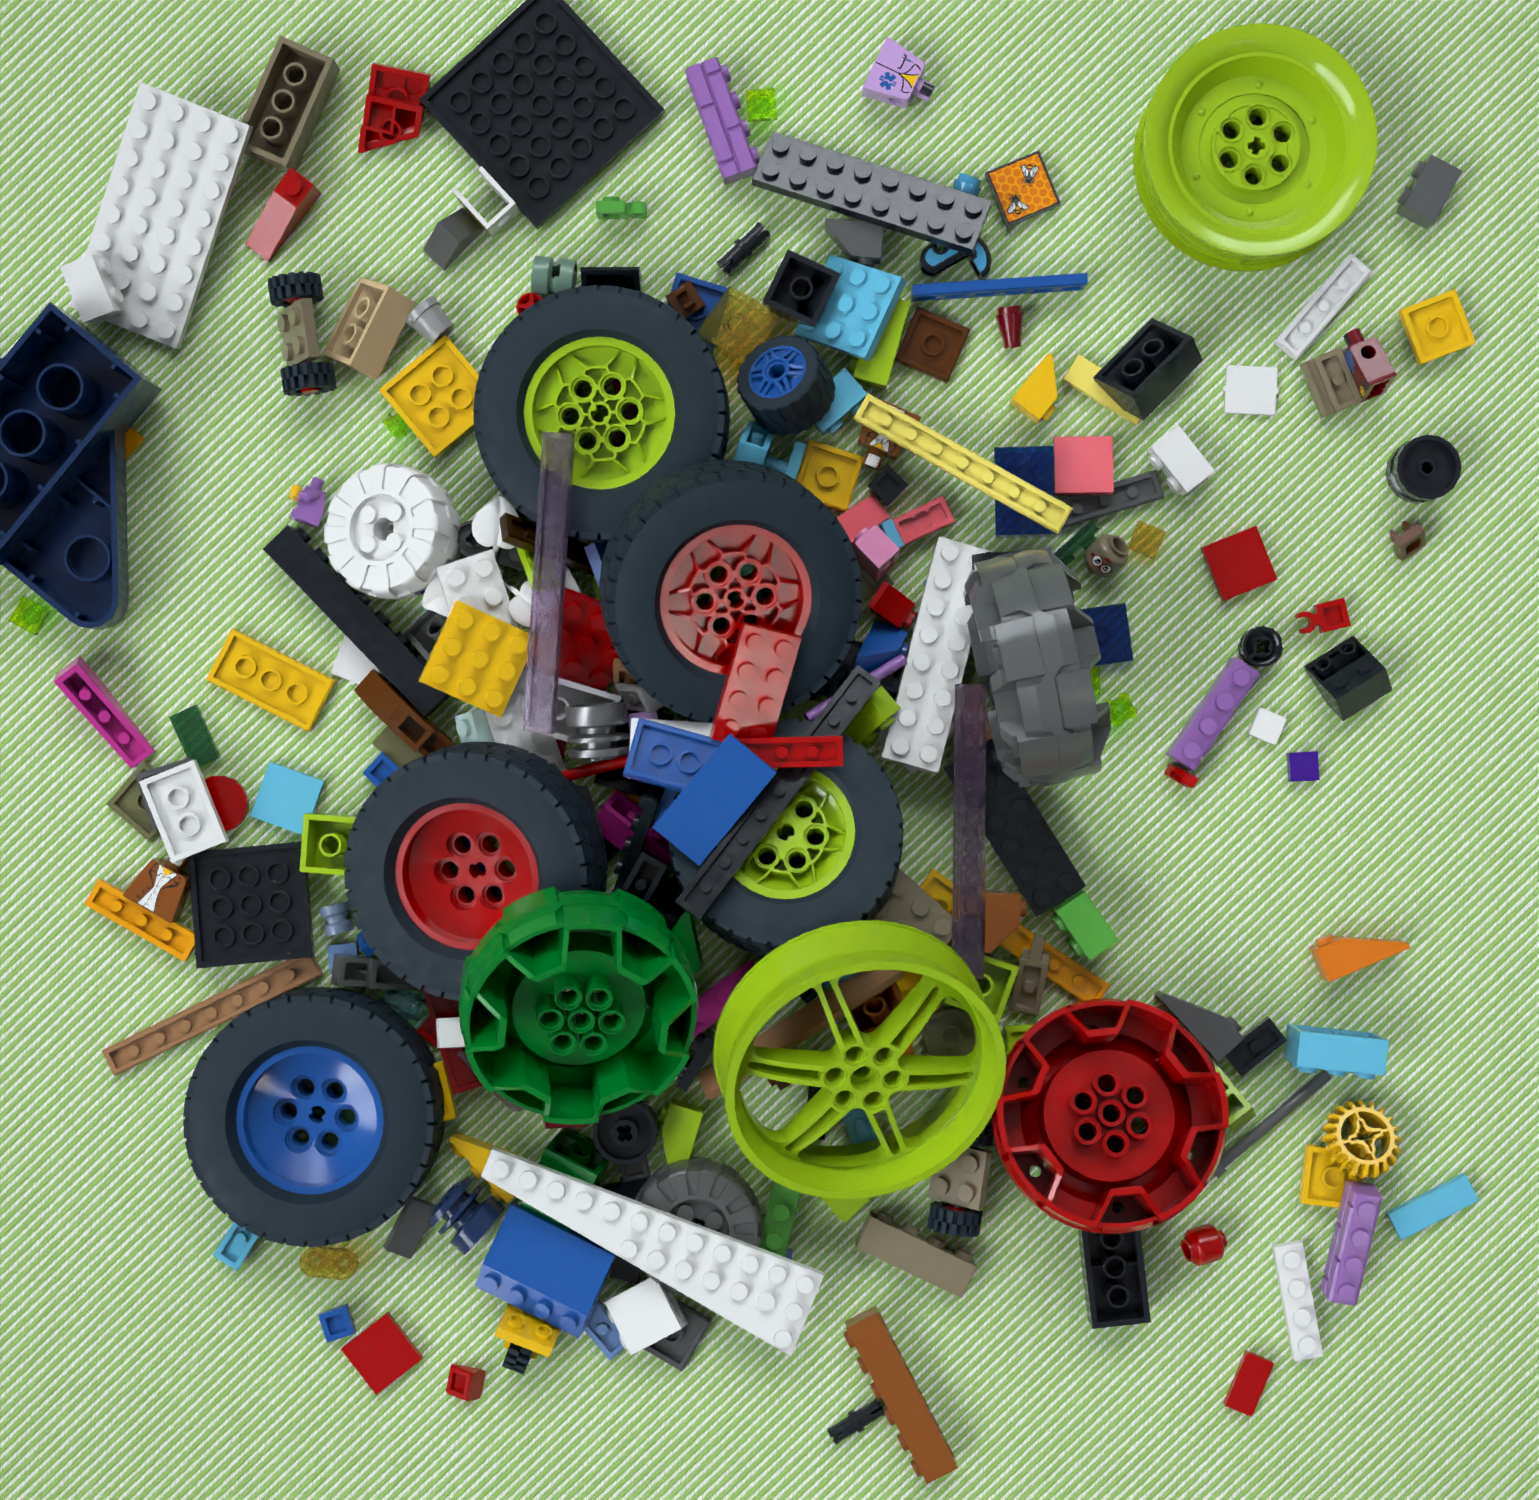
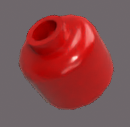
[1181,1224,1227,1266]

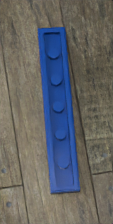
[911,273,1088,302]

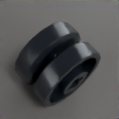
[1386,435,1461,504]
[593,1099,659,1165]

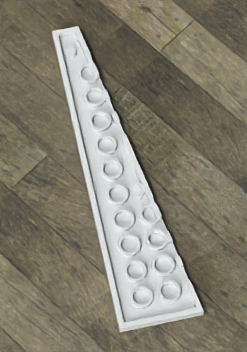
[481,1146,824,1356]

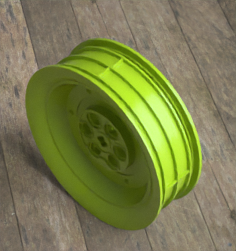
[1133,23,1378,272]

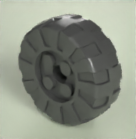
[634,1157,763,1294]

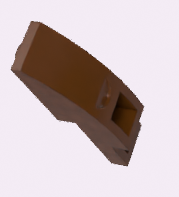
[354,668,457,756]

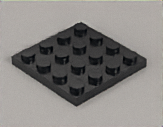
[188,841,315,969]

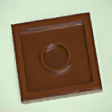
[894,306,971,384]

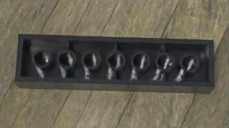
[1074,1088,1151,1329]

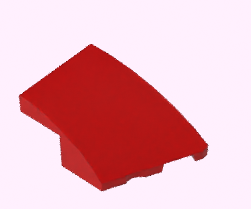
[358,62,431,153]

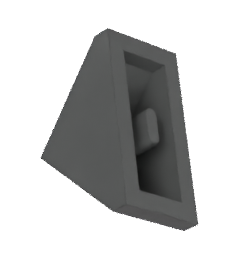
[423,208,484,271]

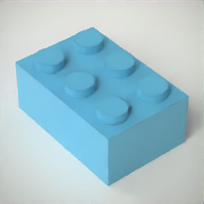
[1283,1024,1389,1079]

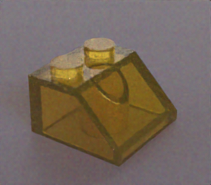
[698,287,781,367]

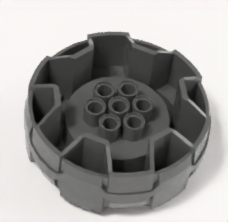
[963,546,1111,788]

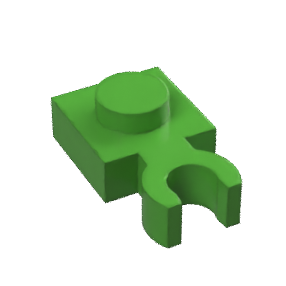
[596,196,647,219]

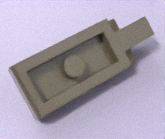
[1010,934,1050,1016]

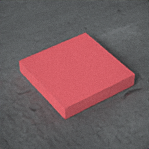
[1053,436,1114,496]

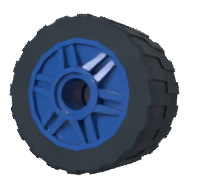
[737,335,835,436]

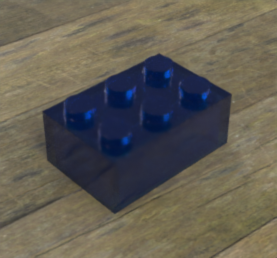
[994,446,1055,539]

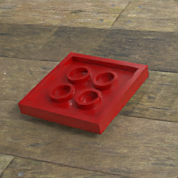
[526,587,620,691]

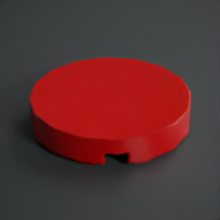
[204,776,249,832]

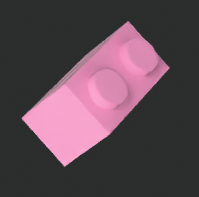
[852,524,900,582]

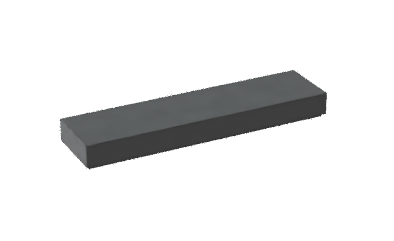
[1058,470,1164,528]

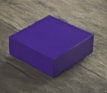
[1287,751,1320,782]

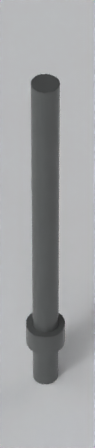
[1210,1070,1331,1181]

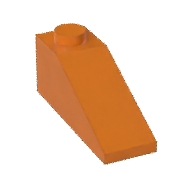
[1309,934,1410,982]

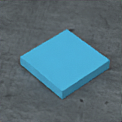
[250,762,326,835]

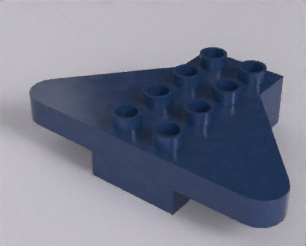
[0,302,162,630]

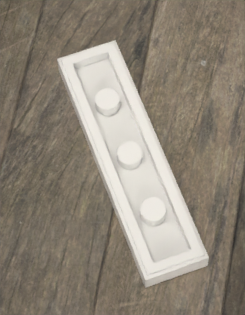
[1273,252,1372,361]

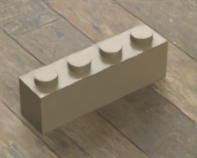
[855,1210,977,1298]

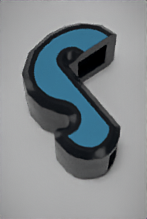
[919,237,992,280]

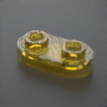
[299,1246,359,1280]

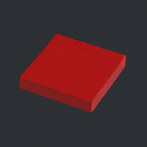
[1201,526,1278,601]
[341,1312,423,1395]

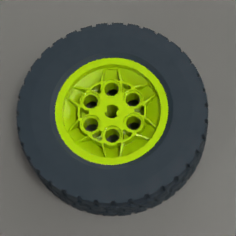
[668,718,904,956]

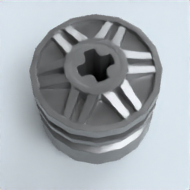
[565,702,630,761]

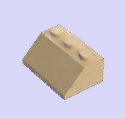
[322,277,416,380]

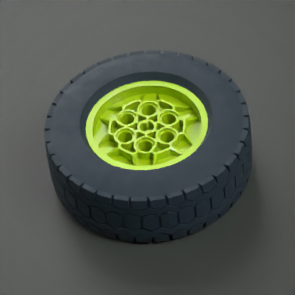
[473,285,730,543]

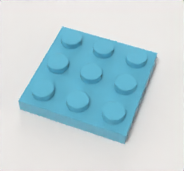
[794,254,906,362]

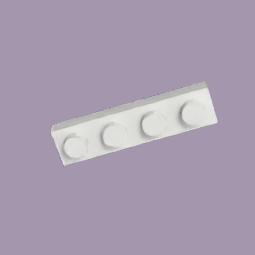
[1272,1240,1323,1361]

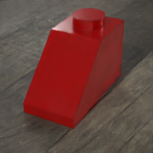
[868,581,918,630]

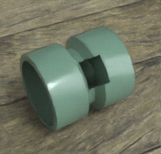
[531,256,577,296]

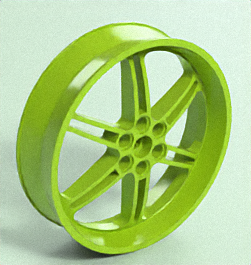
[713,920,1006,1199]

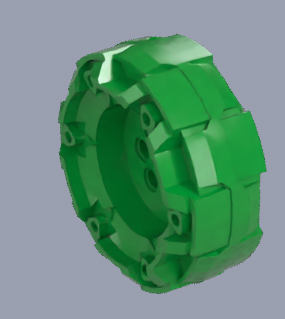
[459,886,699,1125]

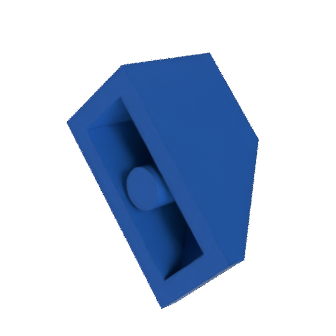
[853,620,909,673]

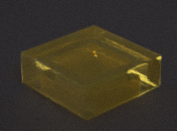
[1127,520,1166,559]

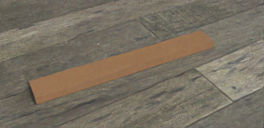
[102,957,323,1076]
[698,970,904,1101]

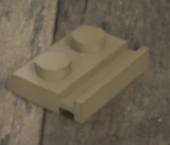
[1299,347,1363,419]

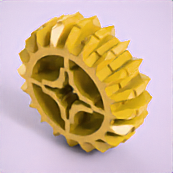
[1321,1099,1403,1179]

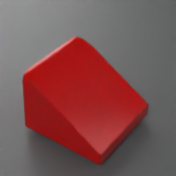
[446,1364,486,1402]

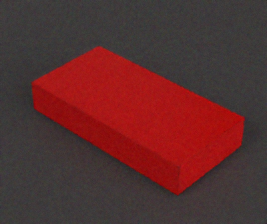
[1223,1350,1274,1417]

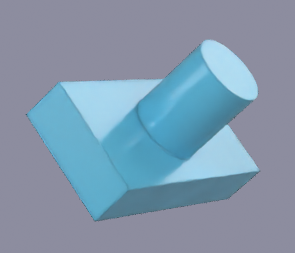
[765,441,807,480]

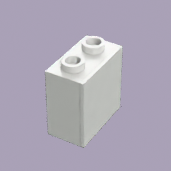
[605,1278,688,1355]

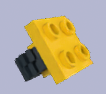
[494,1303,560,1375]

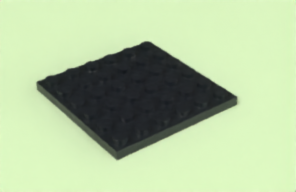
[419,0,665,230]

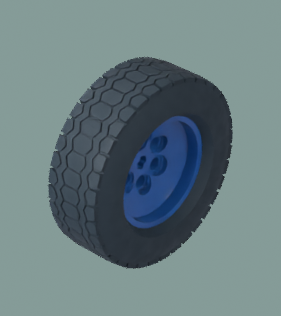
[183,987,445,1247]

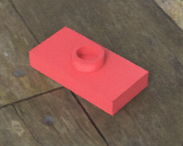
[892,496,956,547]

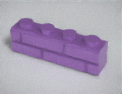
[685,57,760,185]
[1165,657,1260,771]
[1321,1180,1383,1306]

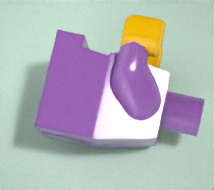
[289,477,325,529]

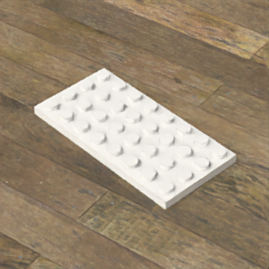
[69,82,253,349]

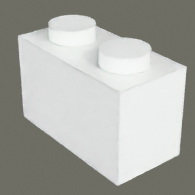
[60,254,125,323]
[1147,425,1215,496]

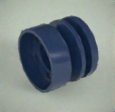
[427,1175,505,1255]

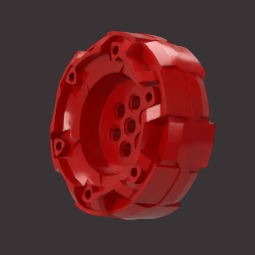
[992,998,1229,1234]

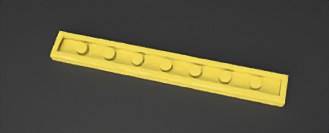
[853,393,1073,535]

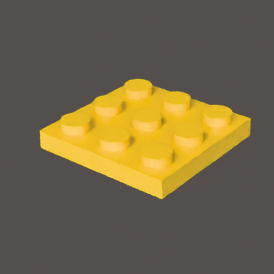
[379,335,479,458]
[418,600,537,718]

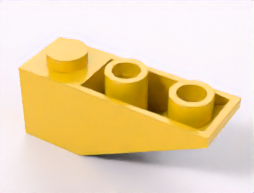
[448,1132,519,1204]

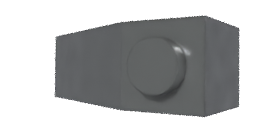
[1155,990,1244,1062]

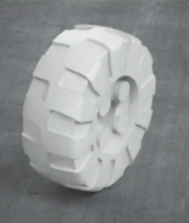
[324,463,460,599]

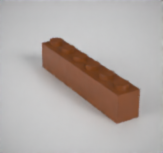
[843,1306,958,1484]

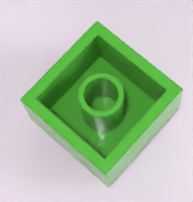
[1049,890,1119,960]

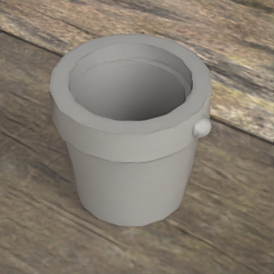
[406,296,454,345]

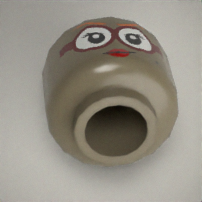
[1085,534,1128,577]

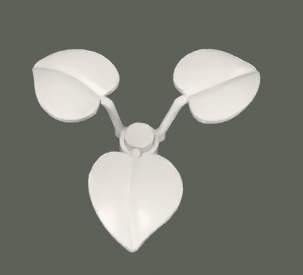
[422,496,557,628]

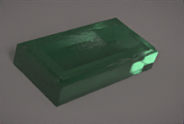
[169,705,221,767]

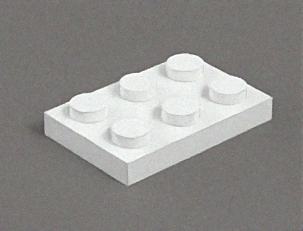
[139,760,229,863]

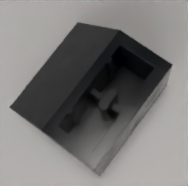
[1304,636,1392,721]

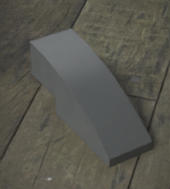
[331,953,423,991]

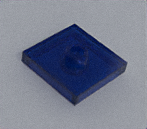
[1080,603,1133,666]

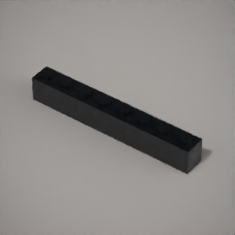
[263,525,451,717]

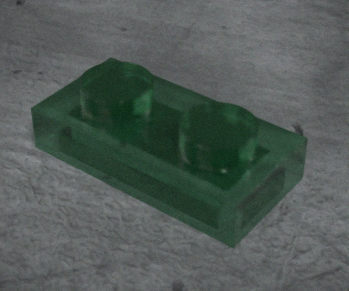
[1054,520,1099,566]

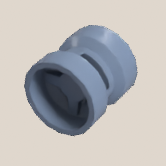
[319,901,355,936]

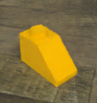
[1009,353,1058,424]

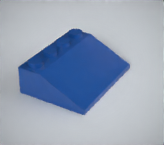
[475,1201,616,1338]

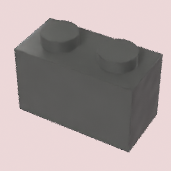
[1396,154,1462,229]

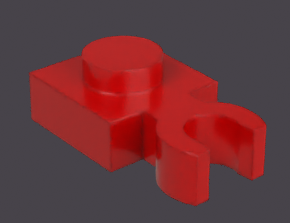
[1295,598,1351,634]

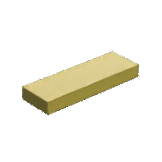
[1062,354,1140,426]

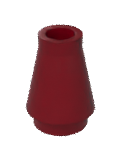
[996,305,1024,349]

